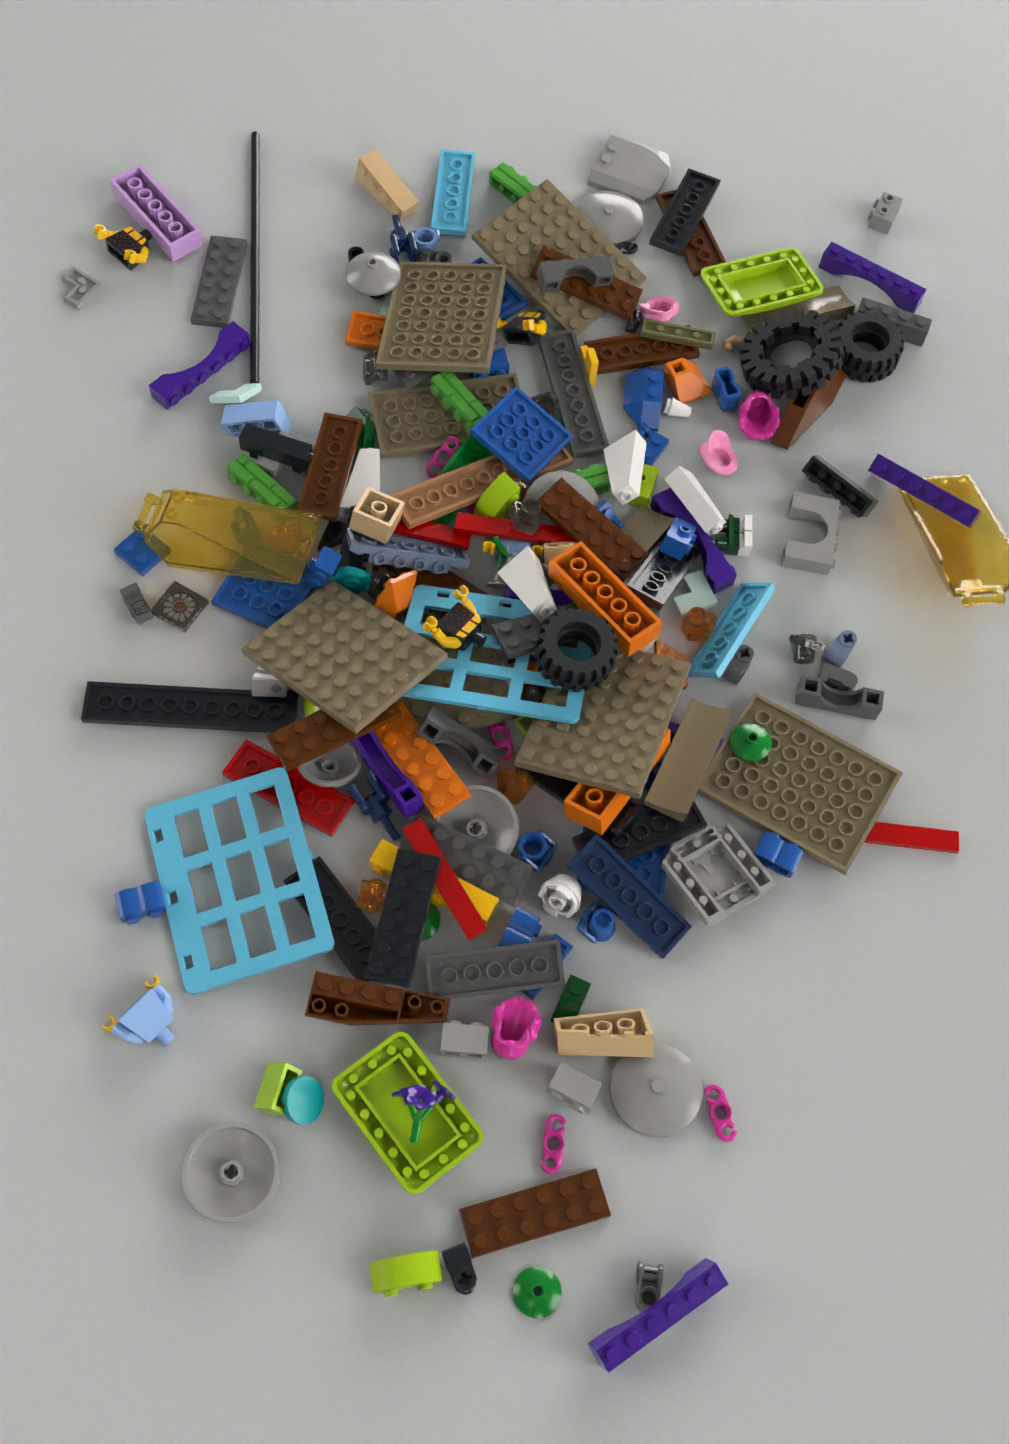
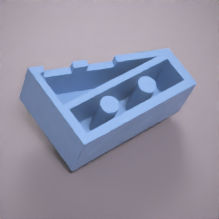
[221,400,293,437]

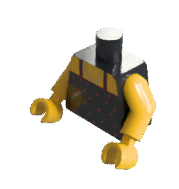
[93,224,152,271]
[497,309,547,346]
[422,585,487,651]

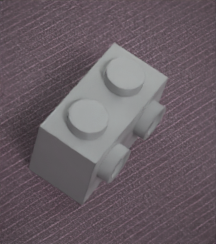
[868,192,903,234]
[440,1020,489,1060]
[547,1062,603,1113]

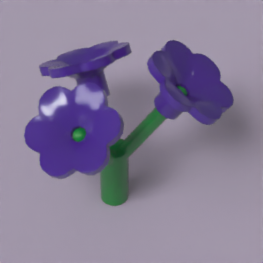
[392,1080,456,1143]

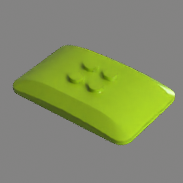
[700,247,824,317]
[332,1032,484,1195]

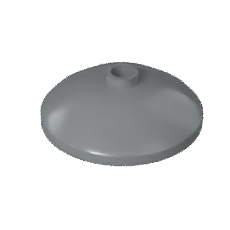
[345,251,401,296]
[298,742,362,787]

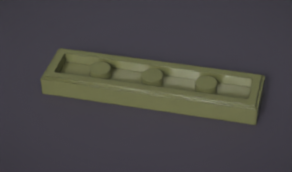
[640,318,716,350]

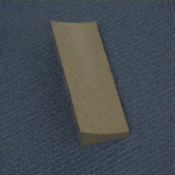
[741,285,856,333]
[621,504,675,584]
[643,699,733,822]

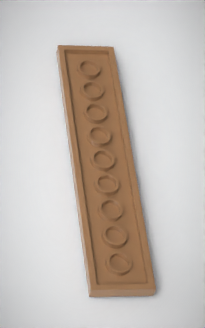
[389,447,574,529]

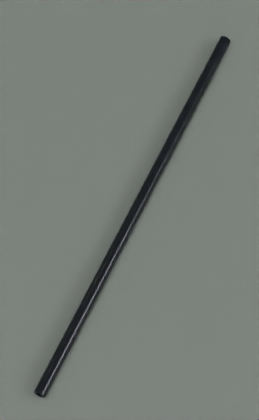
[250,131,260,384]

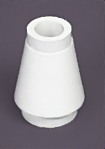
[662,397,692,418]

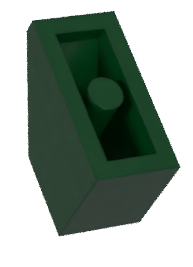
[346,406,375,449]
[550,974,591,1023]

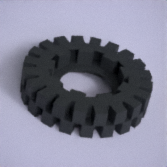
[739,309,844,399]

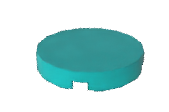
[331,566,372,594]
[282,1076,324,1125]

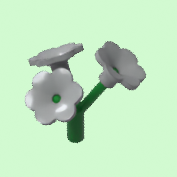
[486,536,519,589]

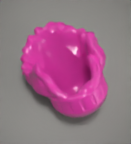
[738,391,780,441]
[490,996,542,1060]

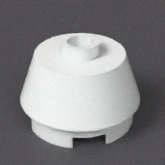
[538,874,582,918]

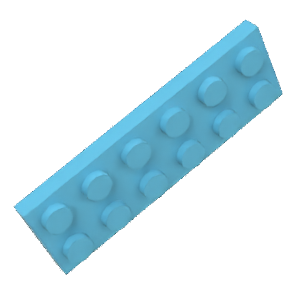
[431,149,475,236]
[688,583,776,678]

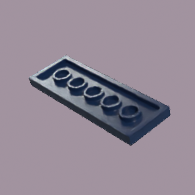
[566,834,692,959]

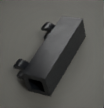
[238,423,314,474]

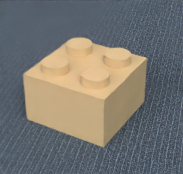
[349,487,405,544]

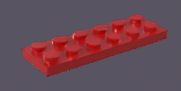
[222,739,355,837]

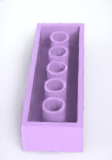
[110,164,203,262]

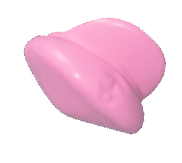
[639,296,679,323]
[699,430,738,475]

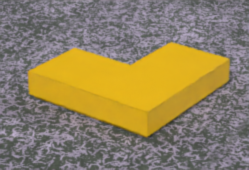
[580,345,599,387]

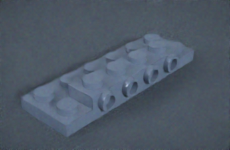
[346,528,470,574]

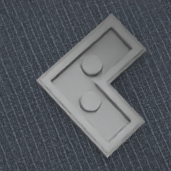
[61,266,103,311]

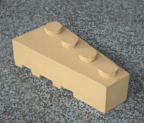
[355,148,419,221]
[554,1008,654,1057]

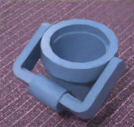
[411,227,440,258]

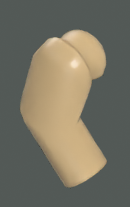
[722,335,744,352]

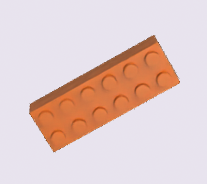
[548,541,662,657]
[564,728,671,835]

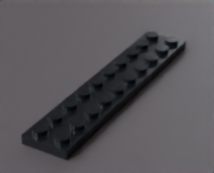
[81,681,299,733]

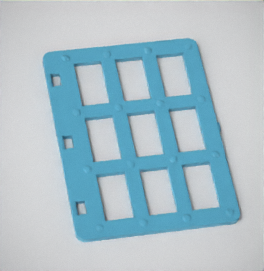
[402,585,592,724]
[145,768,335,995]

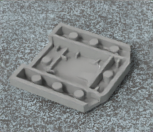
[587,134,670,205]
[661,824,777,926]

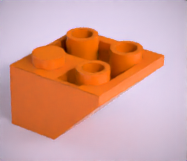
[663,358,713,404]
[374,570,417,621]

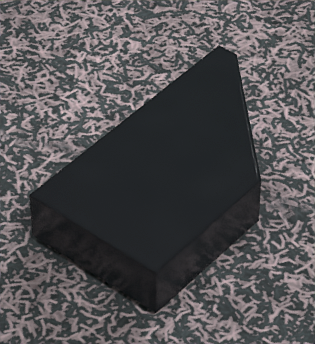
[317,520,347,552]

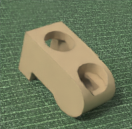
[544,542,577,567]

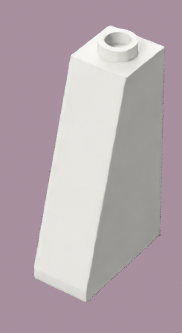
[603,430,646,505]
[340,448,380,518]
[665,466,726,535]
[497,546,557,622]

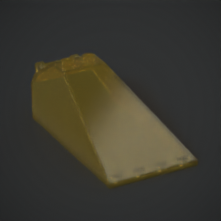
[898,474,1009,607]
[132,489,323,584]

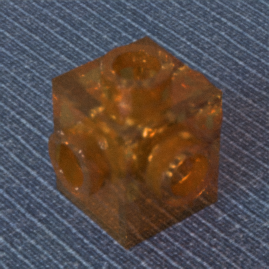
[357,879,388,913]

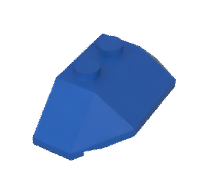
[623,367,664,431]

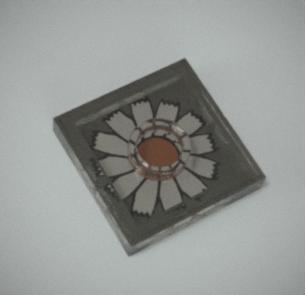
[151,581,209,633]

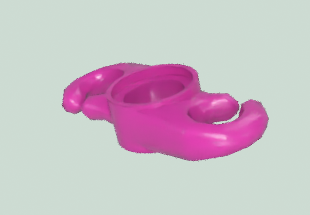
[426,436,460,478]
[488,721,514,760]
[704,1084,737,1142]
[540,1114,566,1174]

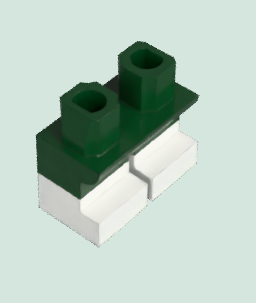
[715,514,752,557]

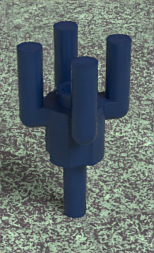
[389,215,418,264]
[347,771,401,841]

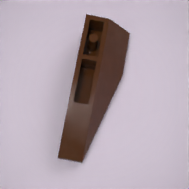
[770,368,846,450]
[305,971,451,1026]

